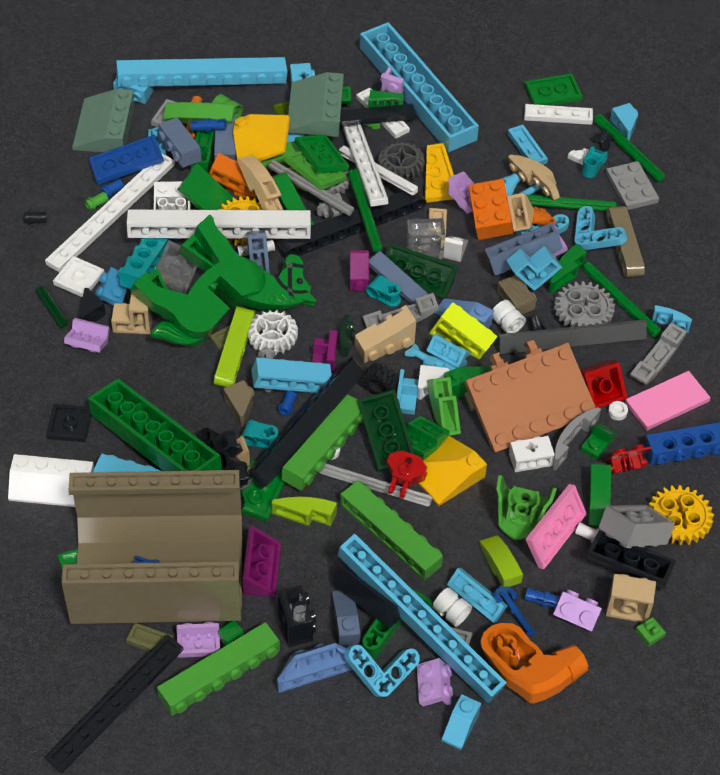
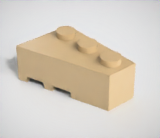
[354,305,416,363]

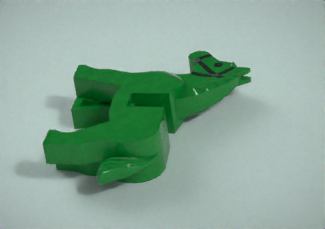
[131,214,316,347]

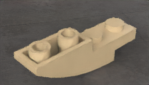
[508,155,560,201]
[237,156,283,210]

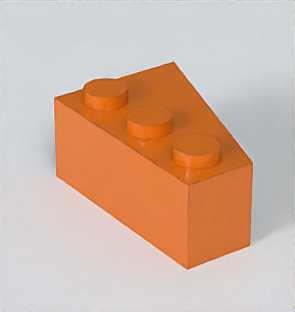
[209,153,257,200]

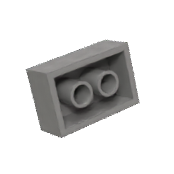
[599,505,675,548]

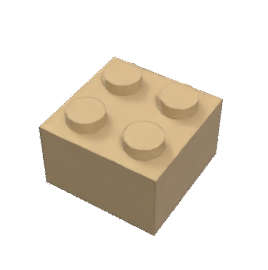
[606,574,656,623]

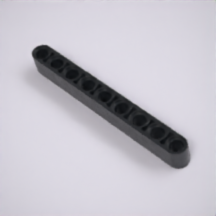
[277,190,426,258]
[248,357,365,488]

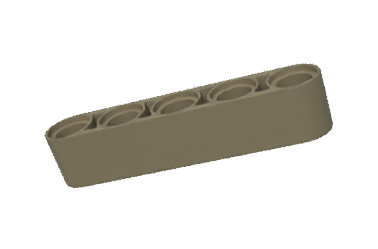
[606,206,645,278]

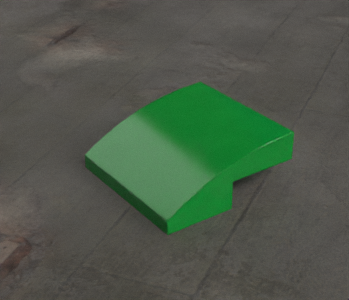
[407,416,450,460]

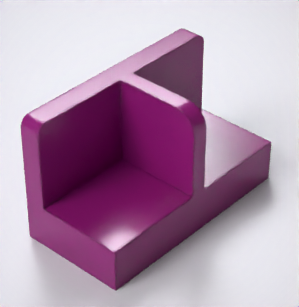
[312,330,337,372]

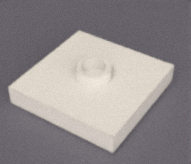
[53,256,104,297]

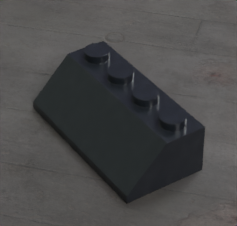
[586,530,676,590]

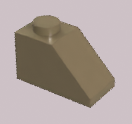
[223,380,255,428]

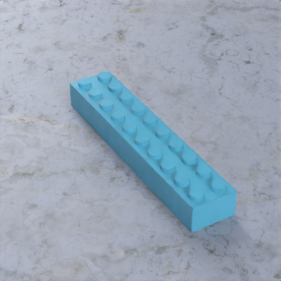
[360,22,479,153]

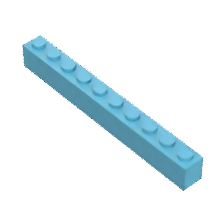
[116,57,287,87]
[338,534,507,704]

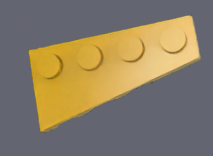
[425,143,454,203]

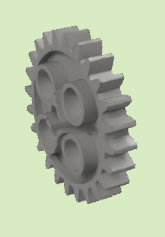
[554,281,615,327]

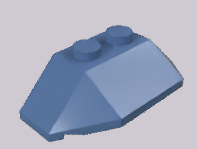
[277,642,359,693]

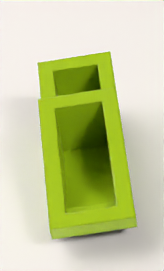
[272,497,337,526]
[479,535,523,587]

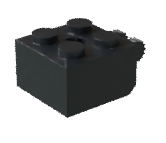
[277,585,316,648]

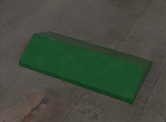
[385,243,458,299]
[357,389,415,471]

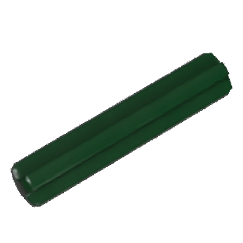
[36,285,68,328]

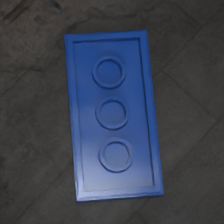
[89,135,164,185]

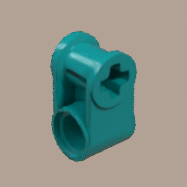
[581,146,609,178]
[366,275,401,307]
[241,420,278,449]

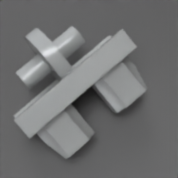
[316,190,343,218]

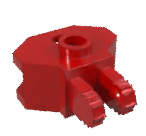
[387,451,427,498]

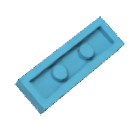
[507,124,548,165]
[447,568,508,623]

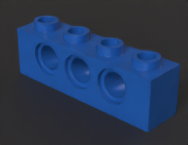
[644,422,720,465]

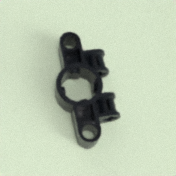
[198,427,252,510]

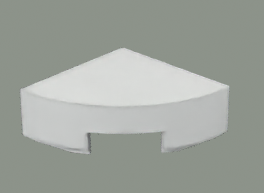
[568,148,589,165]

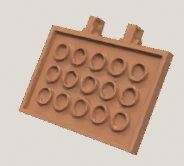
[464,340,596,454]

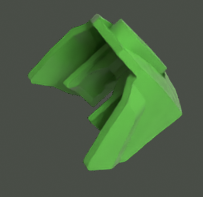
[496,475,557,540]

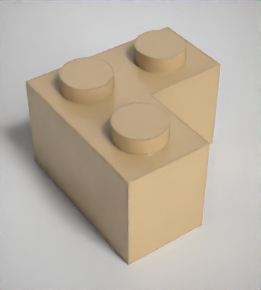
[111,292,153,334]

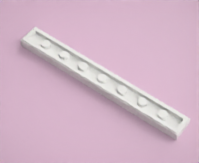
[342,124,388,206]

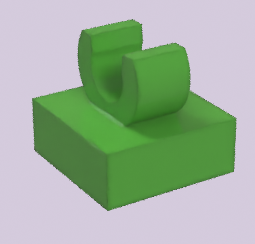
[635,617,666,647]

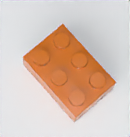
[469,178,514,240]

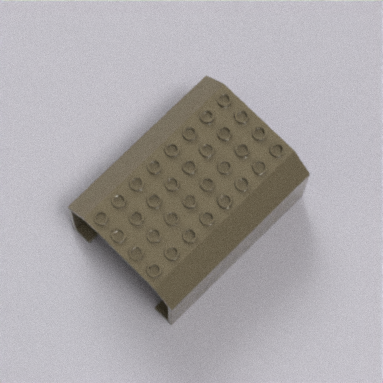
[62,470,242,624]

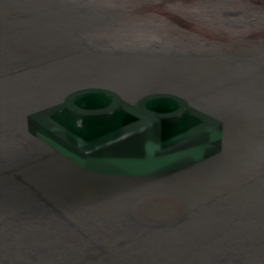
[340,315,355,357]

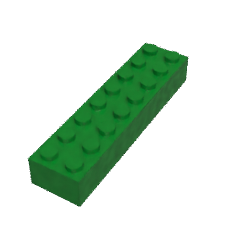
[88,378,223,471]

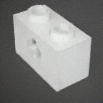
[509,436,555,472]

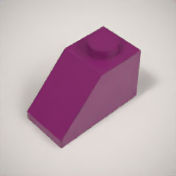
[349,250,369,292]

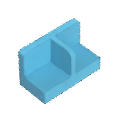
[397,369,419,415]

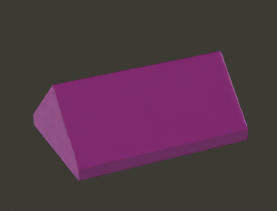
[243,526,281,597]

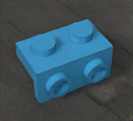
[95,267,127,306]

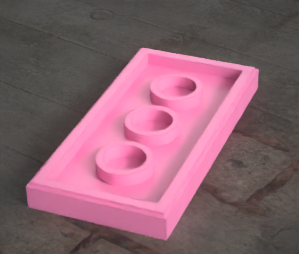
[625,371,711,431]
[526,484,587,569]

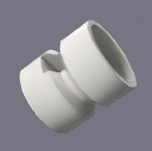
[493,300,526,333]
[432,587,472,627]

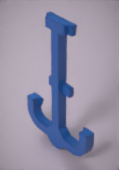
[493,585,536,637]

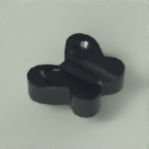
[592,129,614,151]

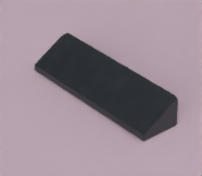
[333,563,400,628]

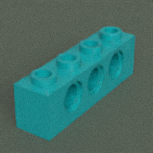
[118,238,170,289]

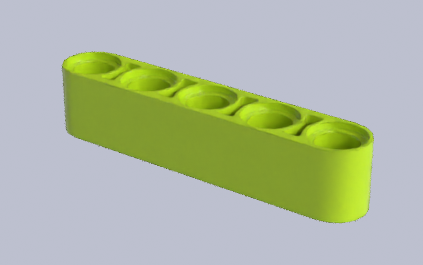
[214,306,255,387]

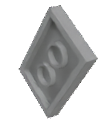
[606,161,659,210]

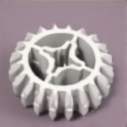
[247,309,298,356]

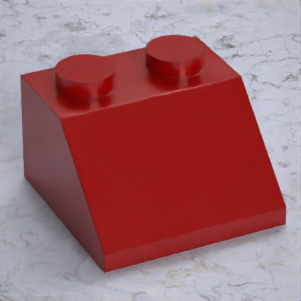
[580,360,628,408]

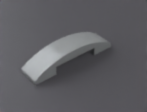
[363,293,439,328]
[630,323,687,385]
[553,407,601,471]

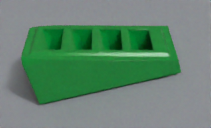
[368,90,404,108]

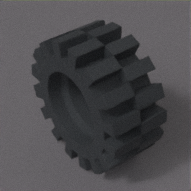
[361,363,399,394]

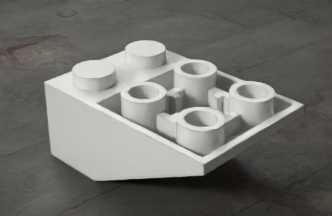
[154,181,191,210]

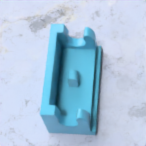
[427,334,471,368]

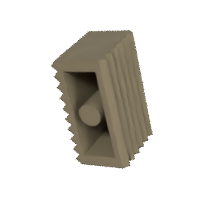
[497,274,537,314]

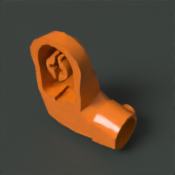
[480,623,588,704]

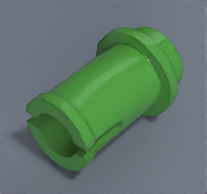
[85,192,109,211]

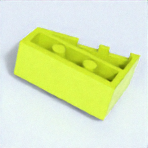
[429,302,497,360]

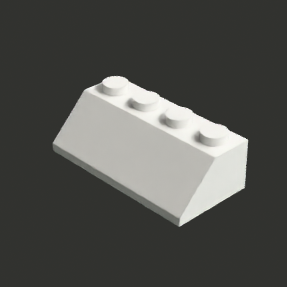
[8,454,94,507]

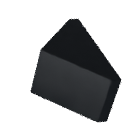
[79,288,106,322]

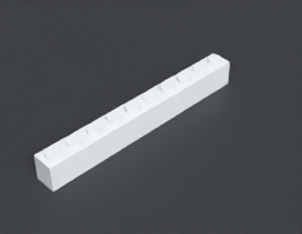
[127,210,311,239]

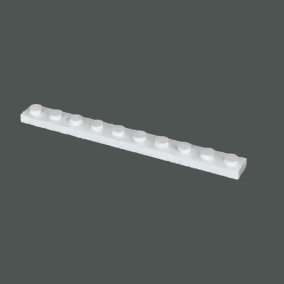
[45,153,175,273]

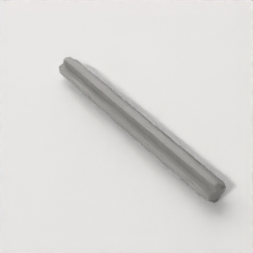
[268,160,354,216]
[320,463,432,507]

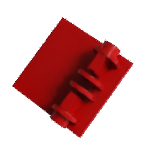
[604,445,651,474]

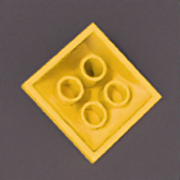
[233,114,290,161]
[418,436,487,506]

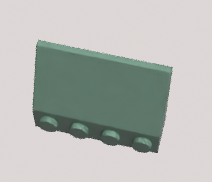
[288,72,344,137]
[72,89,135,152]

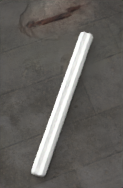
[339,146,418,195]

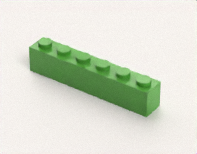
[282,394,364,491]
[340,480,443,581]
[157,622,280,716]

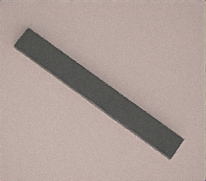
[499,320,647,354]

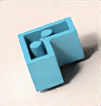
[507,246,562,291]

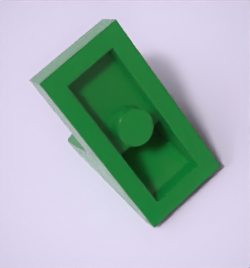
[580,423,618,461]

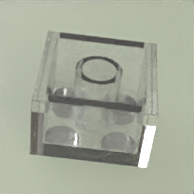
[406,218,445,259]
[156,240,198,294]

